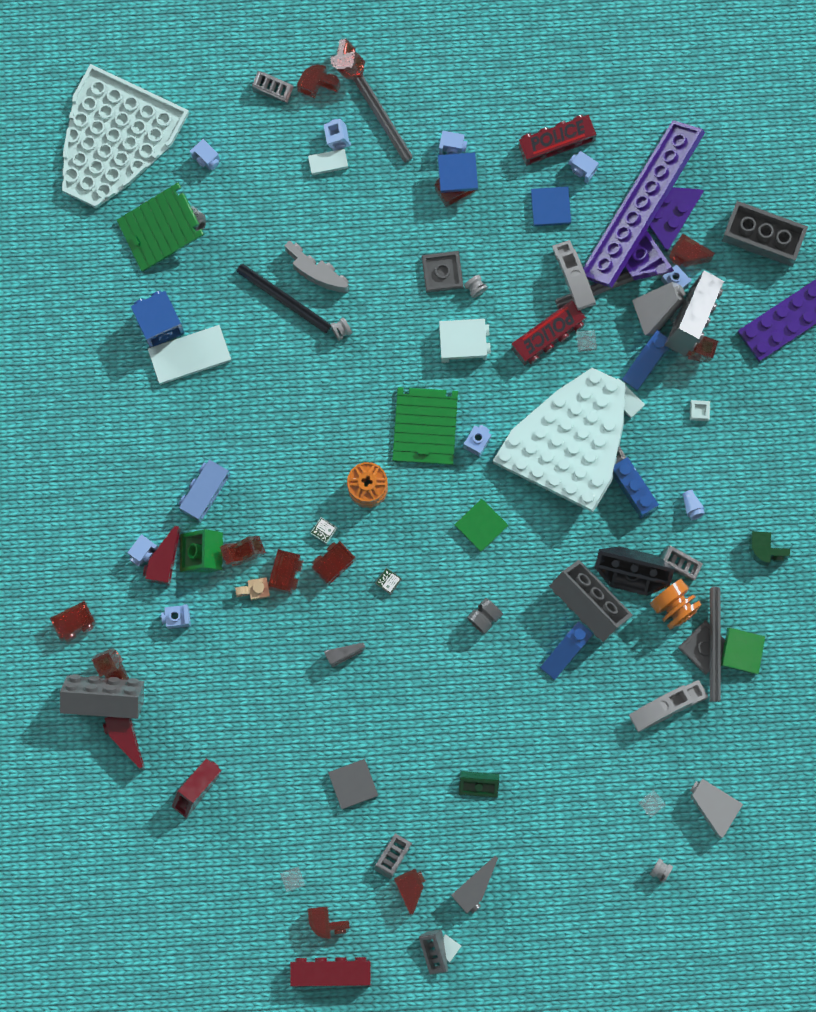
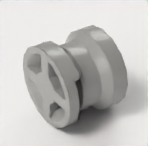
[464,275,488,298]
[330,317,352,341]
[650,858,673,883]

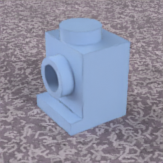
[324,119,351,151]
[439,131,467,155]
[190,139,220,170]
[568,151,599,183]
[661,265,692,290]
[463,425,491,457]
[127,534,158,566]
[161,604,191,629]

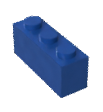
[613,457,659,519]

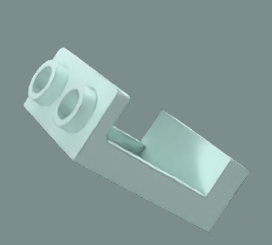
[439,319,491,363]

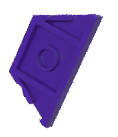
[649,187,704,252]
[625,230,674,280]

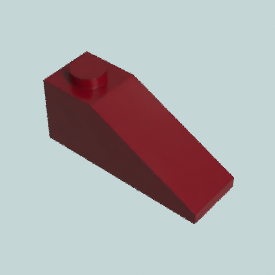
[143,526,180,586]
[103,717,145,770]

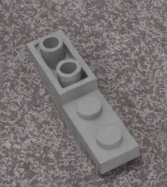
[284,240,349,293]
[552,240,596,311]
[629,680,708,732]

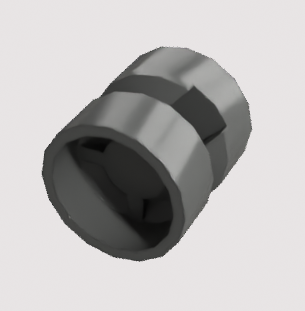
[467,598,503,635]

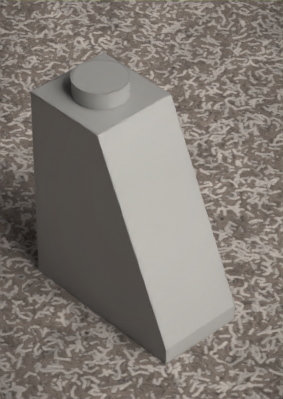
[632,282,685,337]
[690,779,743,839]

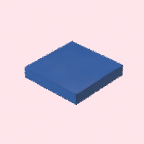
[438,152,478,193]
[531,187,571,227]

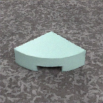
[443,934,461,962]

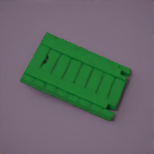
[117,183,204,272]
[392,387,458,465]

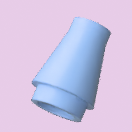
[682,490,705,520]

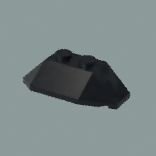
[594,546,675,596]

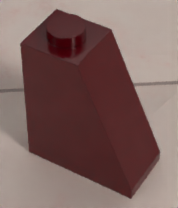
[171,759,222,819]

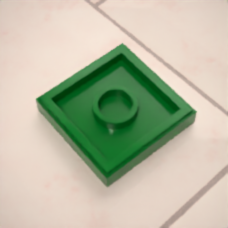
[454,499,509,552]
[721,628,765,675]

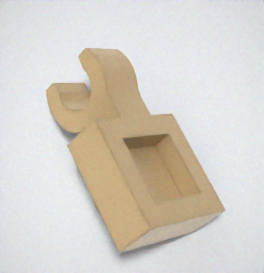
[235,577,270,600]

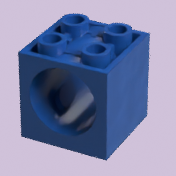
[131,291,185,348]

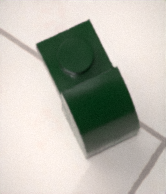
[749,531,790,566]

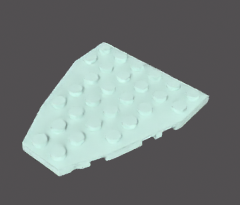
[62,64,189,208]
[493,368,626,512]

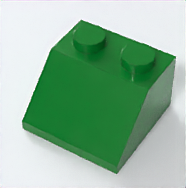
[180,529,223,572]

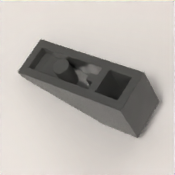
[451,855,498,914]

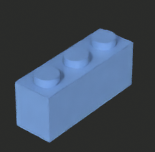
[179,459,230,523]

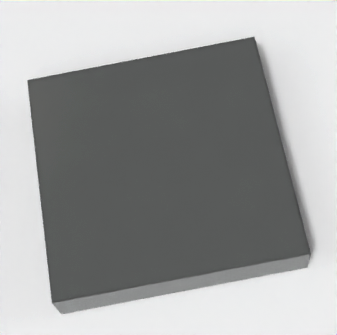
[422,251,464,293]
[678,620,725,676]
[328,759,378,809]

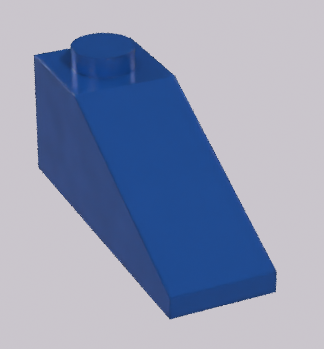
[622,330,669,391]
[540,621,594,680]

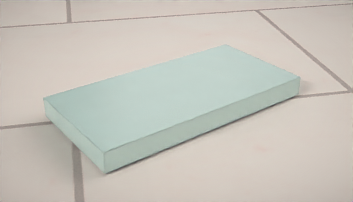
[148,325,232,385]

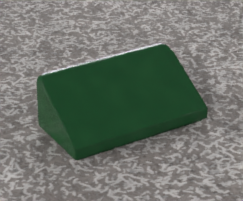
[459,771,499,798]

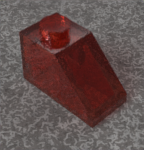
[669,234,715,267]
[394,869,426,916]

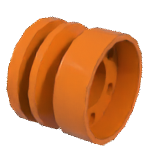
[347,462,388,508]
[650,579,702,630]

